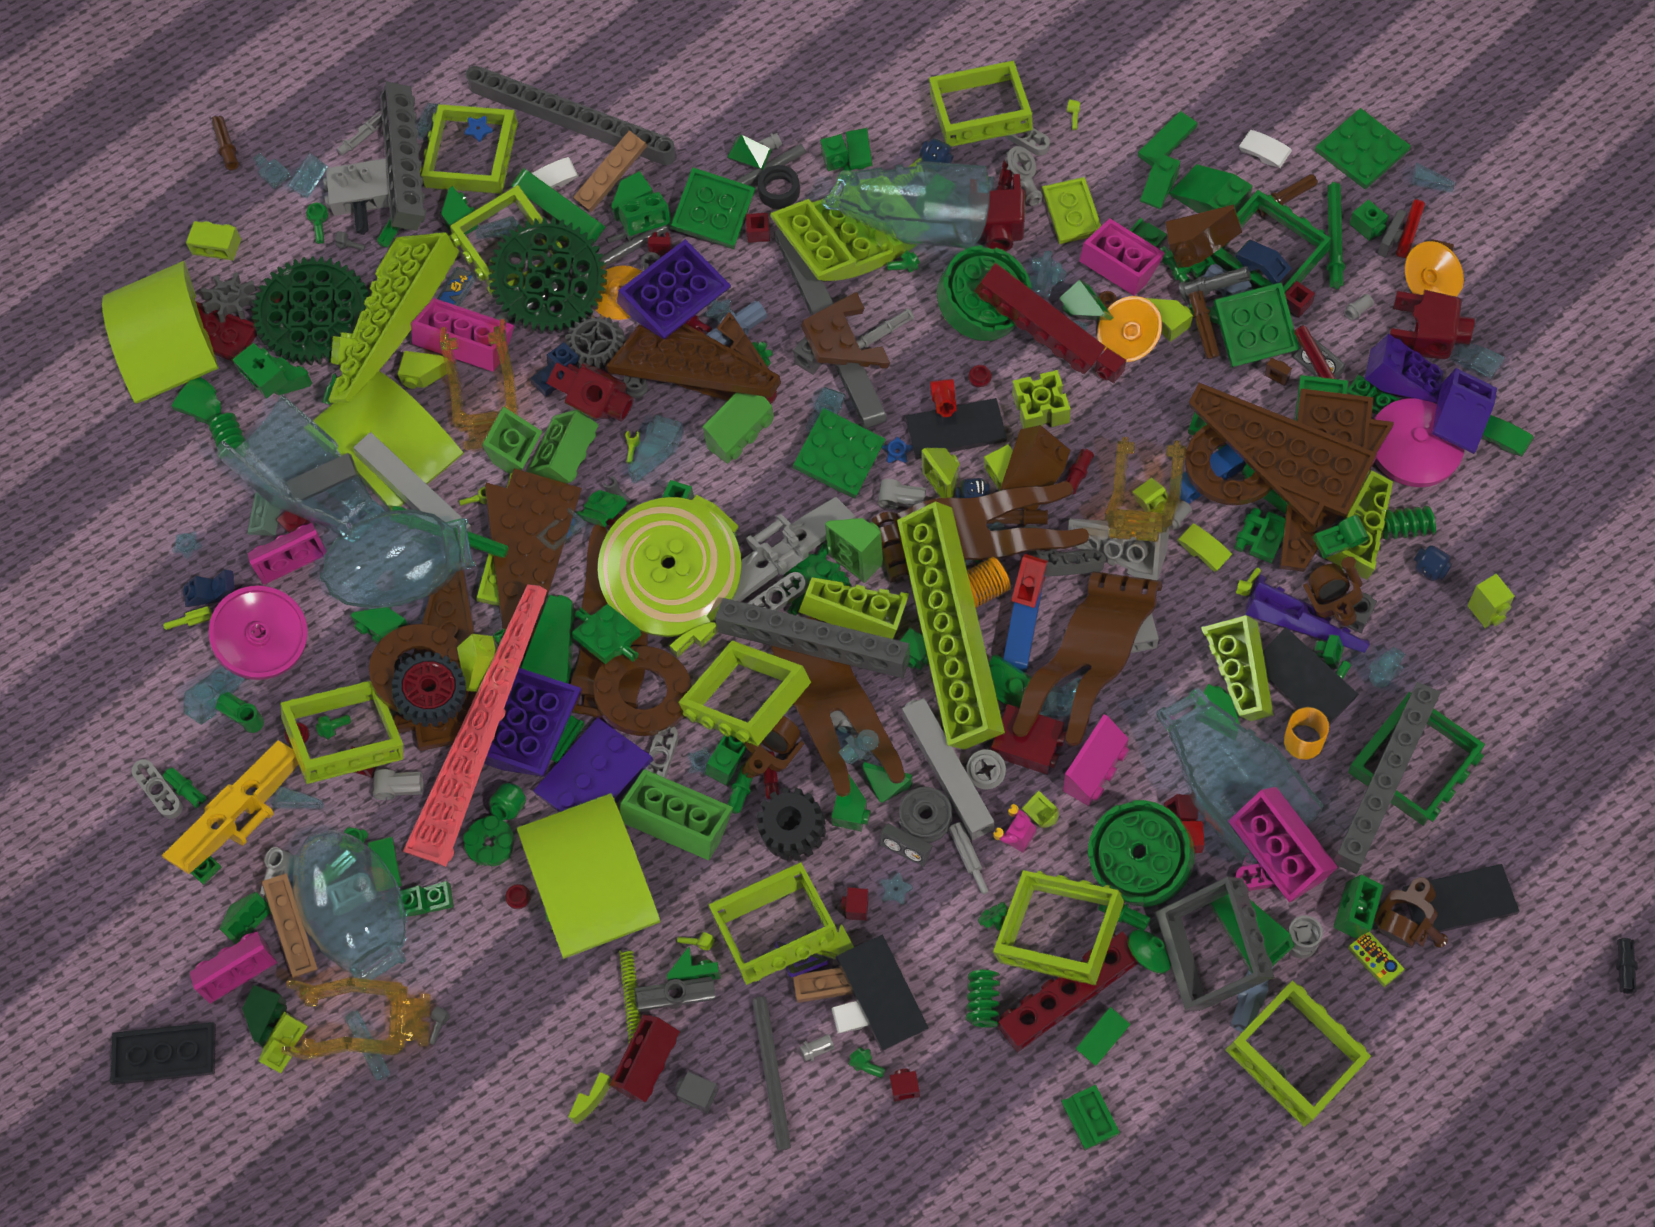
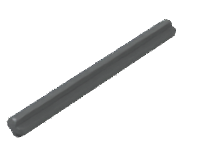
[753,997,791,1151]

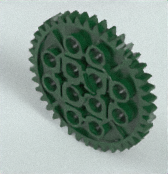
[488,217,607,334]
[252,256,369,365]

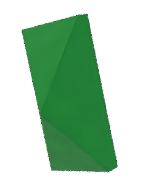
[727,135,771,170]
[863,762,913,803]
[219,892,271,944]

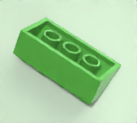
[620,769,733,861]

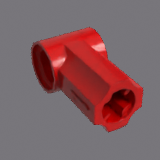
[930,379,957,417]

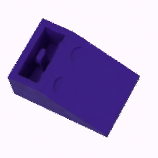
[1365,334,1443,403]
[1432,368,1497,454]

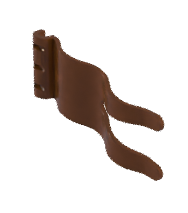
[871,482,1089,583]
[571,525,648,719]
[1013,571,1163,746]
[771,617,905,797]

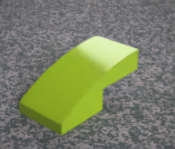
[1177,523,1232,572]
[670,622,718,658]
[258,1011,308,1073]
[568,1072,611,1124]

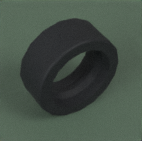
[758,165,800,209]

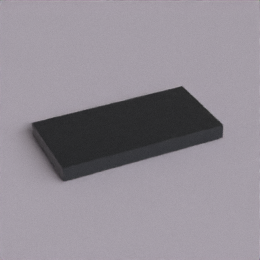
[906,398,1007,459]
[1263,627,1359,726]
[1402,864,1520,932]
[836,934,929,1052]
[110,1022,216,1085]

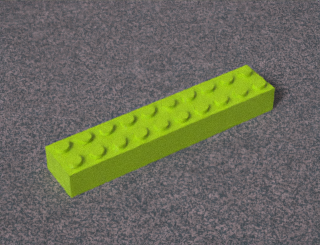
[897,501,1005,750]

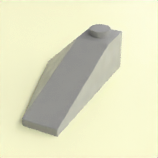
[1068,518,1169,580]

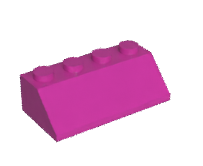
[411,298,514,372]
[1228,787,1338,902]

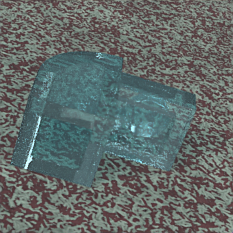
[1039,678,1081,719]

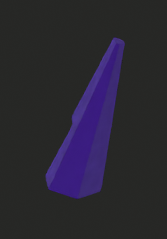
[1246,574,1370,653]

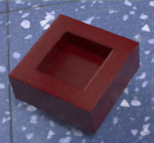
[276,505,311,533]

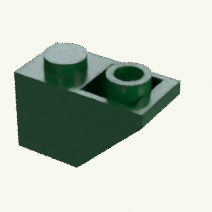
[242,985,287,1048]

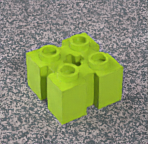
[1012,370,1071,429]

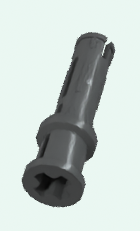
[1179,266,1251,302]

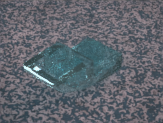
[806,387,845,433]

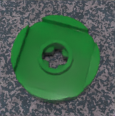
[463,816,515,867]

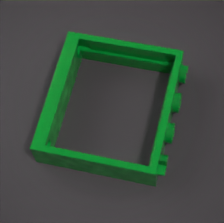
[1210,190,1331,293]
[1348,692,1485,826]

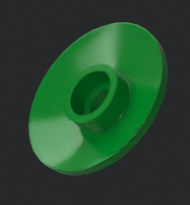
[1128,930,1172,973]

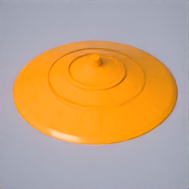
[1405,241,1464,297]
[595,266,643,320]
[1097,296,1162,362]

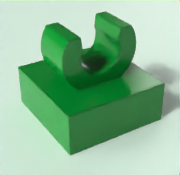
[1314,635,1344,669]

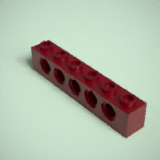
[998,931,1139,1053]

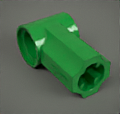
[215,692,264,733]

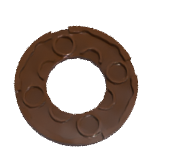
[1185,425,1272,505]
[369,624,462,712]
[594,646,692,736]

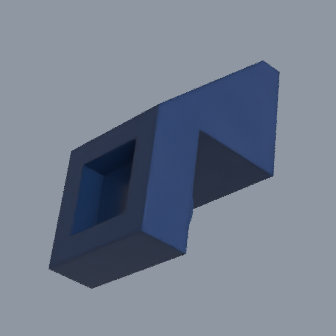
[1235,240,1292,284]
[530,342,579,397]
[183,569,235,607]

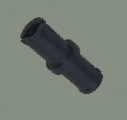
[1616,938,1638,994]

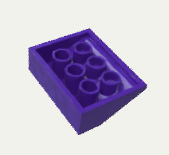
[617,239,731,339]
[484,668,582,777]

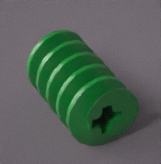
[207,413,248,464]
[1382,506,1436,540]
[966,969,1000,1028]

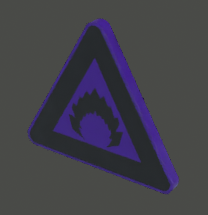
[775,941,829,977]

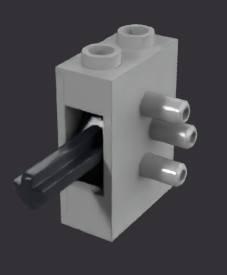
[323,158,390,235]

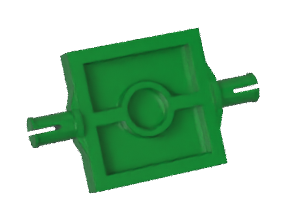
[778,543,841,616]
[572,604,641,664]

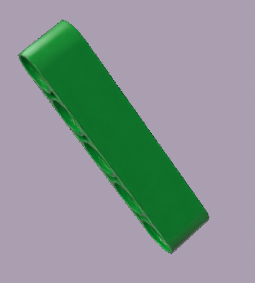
[511,168,606,245]

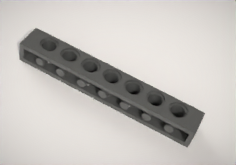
[380,81,426,231]
[715,598,910,678]
[1334,681,1441,874]

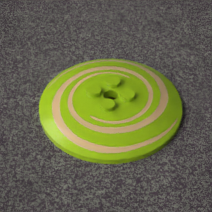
[598,497,742,637]

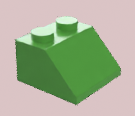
[482,406,543,474]

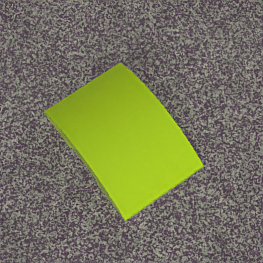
[770,170,931,281]
[102,261,219,404]
[306,371,464,511]
[517,793,661,959]

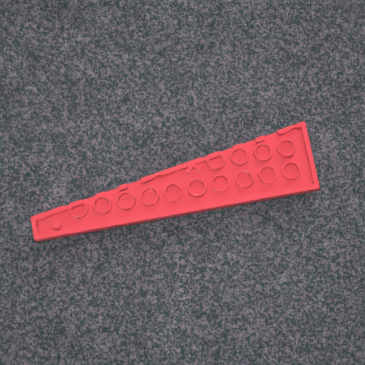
[403,584,547,867]

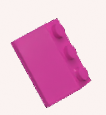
[1079,218,1165,296]
[247,523,328,585]
[1063,714,1130,806]
[189,932,277,1004]

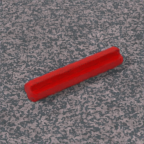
[1396,199,1425,258]

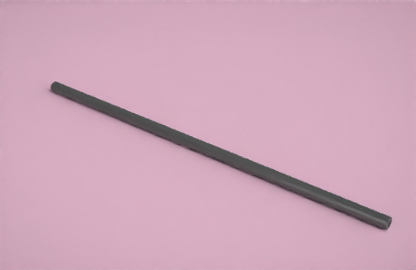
[494,144,806,323]

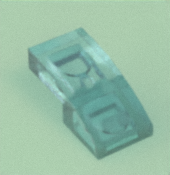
[1449,343,1505,378]

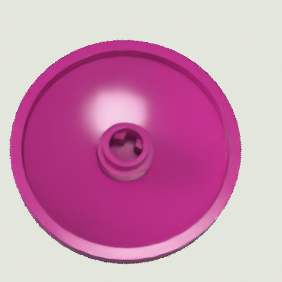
[1374,398,1464,487]
[209,586,307,680]

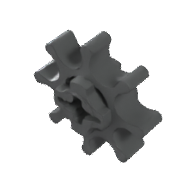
[201,273,256,322]

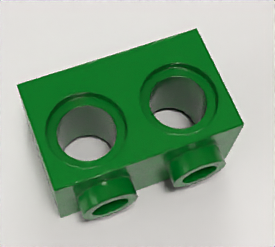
[618,192,671,236]

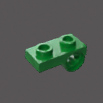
[1313,515,1369,559]

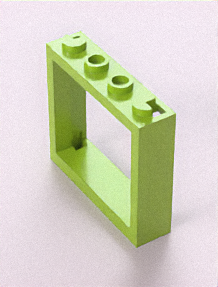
[929,60,1033,147]
[420,104,518,194]
[450,185,564,299]
[678,641,811,746]
[281,681,403,784]
[708,862,840,985]
[993,870,1124,985]
[1225,980,1371,1127]

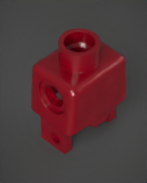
[969,174,1025,251]
[1390,289,1475,359]
[547,362,634,422]

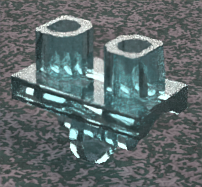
[288,153,328,199]
[1029,251,1067,298]
[1369,646,1406,688]
[839,729,879,764]

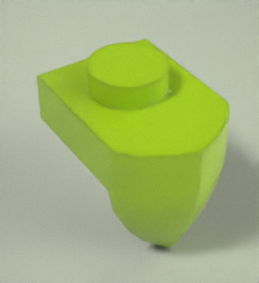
[1020,791,1059,828]

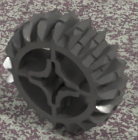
[565,315,626,371]

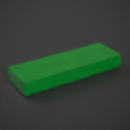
[1138,111,1198,167]

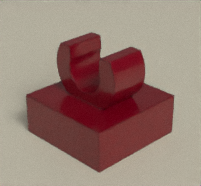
[648,232,673,257]

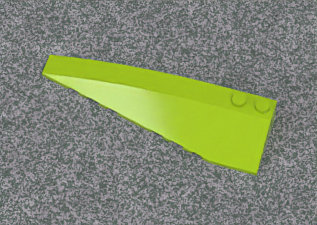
[329,232,460,403]

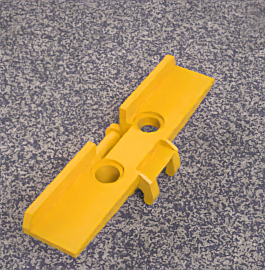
[162,740,299,874]

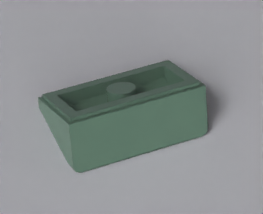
[247,488,283,536]

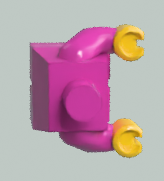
[993,804,1037,853]

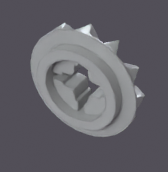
[1005,146,1036,181]
[966,749,1007,789]

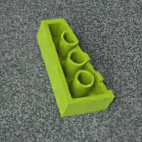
[1326,470,1393,580]
[799,577,909,639]
[1201,615,1274,721]

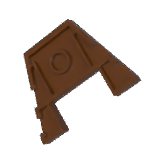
[801,292,890,369]
[675,312,770,402]

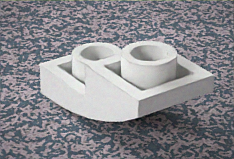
[1239,130,1292,168]
[532,157,579,188]
[832,1001,869,1034]

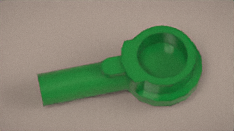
[306,202,329,244]

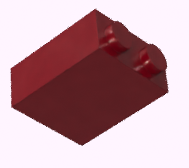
[991,704,1067,775]

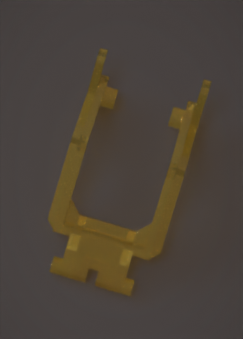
[440,319,518,450]
[1105,437,1188,542]
[281,978,431,1060]

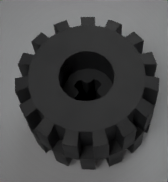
[757,788,826,861]

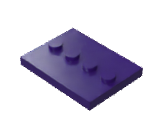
[533,718,654,812]

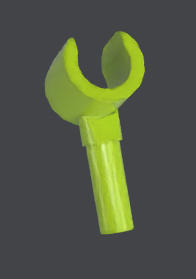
[1067,99,1080,130]
[625,430,640,464]
[459,487,487,506]
[1236,568,1261,596]
[677,932,715,951]

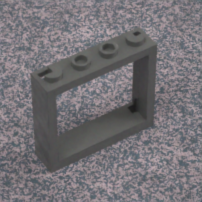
[1156,876,1274,1011]

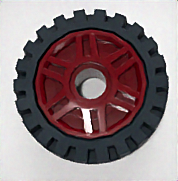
[392,652,466,727]

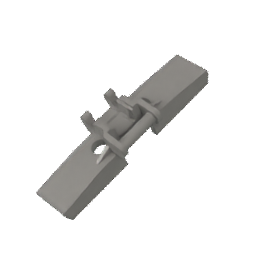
[733,497,856,602]

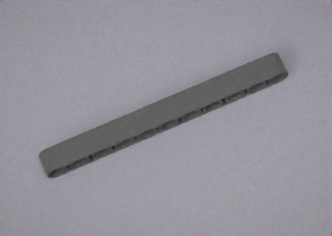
[465,66,676,165]
[774,230,887,429]

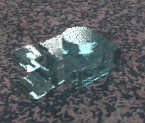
[253,153,291,189]

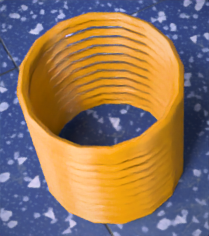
[967,556,1011,608]
[1284,707,1329,760]

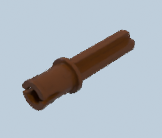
[212,115,239,170]
[1257,174,1318,217]
[1188,291,1219,359]
[987,508,1048,526]

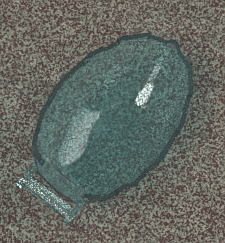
[320,509,475,609]
[292,829,407,989]

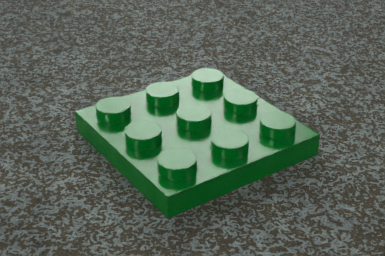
[1315,108,1411,190]
[671,167,755,249]
[1213,282,1299,368]
[792,408,886,498]

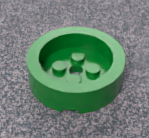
[937,245,1032,341]
[1088,800,1195,907]

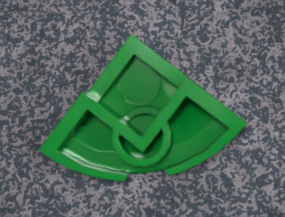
[171,377,221,424]

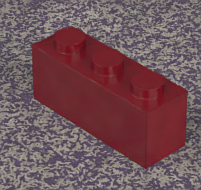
[609,1014,680,1103]

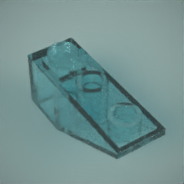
[628,415,684,484]
[183,666,246,725]

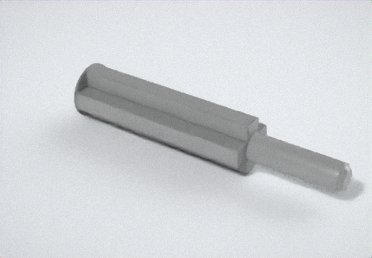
[948,822,989,895]

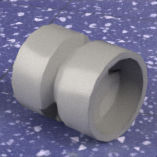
[1287,915,1323,958]

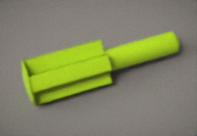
[163,606,213,630]

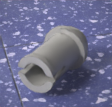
[758,133,782,150]
[1020,177,1042,206]
[1344,294,1374,320]
[1163,501,1192,530]
[799,1034,835,1062]

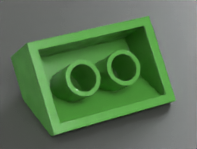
[703,392,774,464]
[526,410,599,483]
[825,518,883,583]

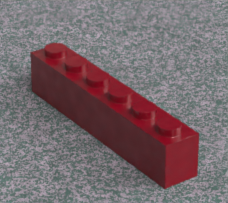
[974,263,1106,374]

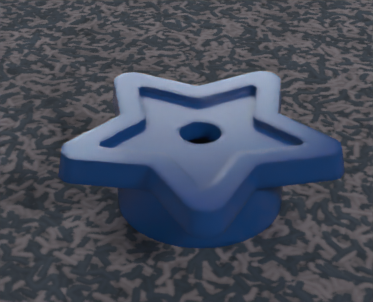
[464,116,493,142]
[882,437,913,463]

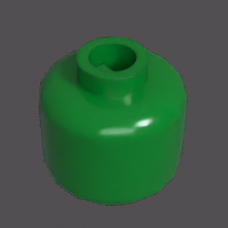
[489,783,526,820]

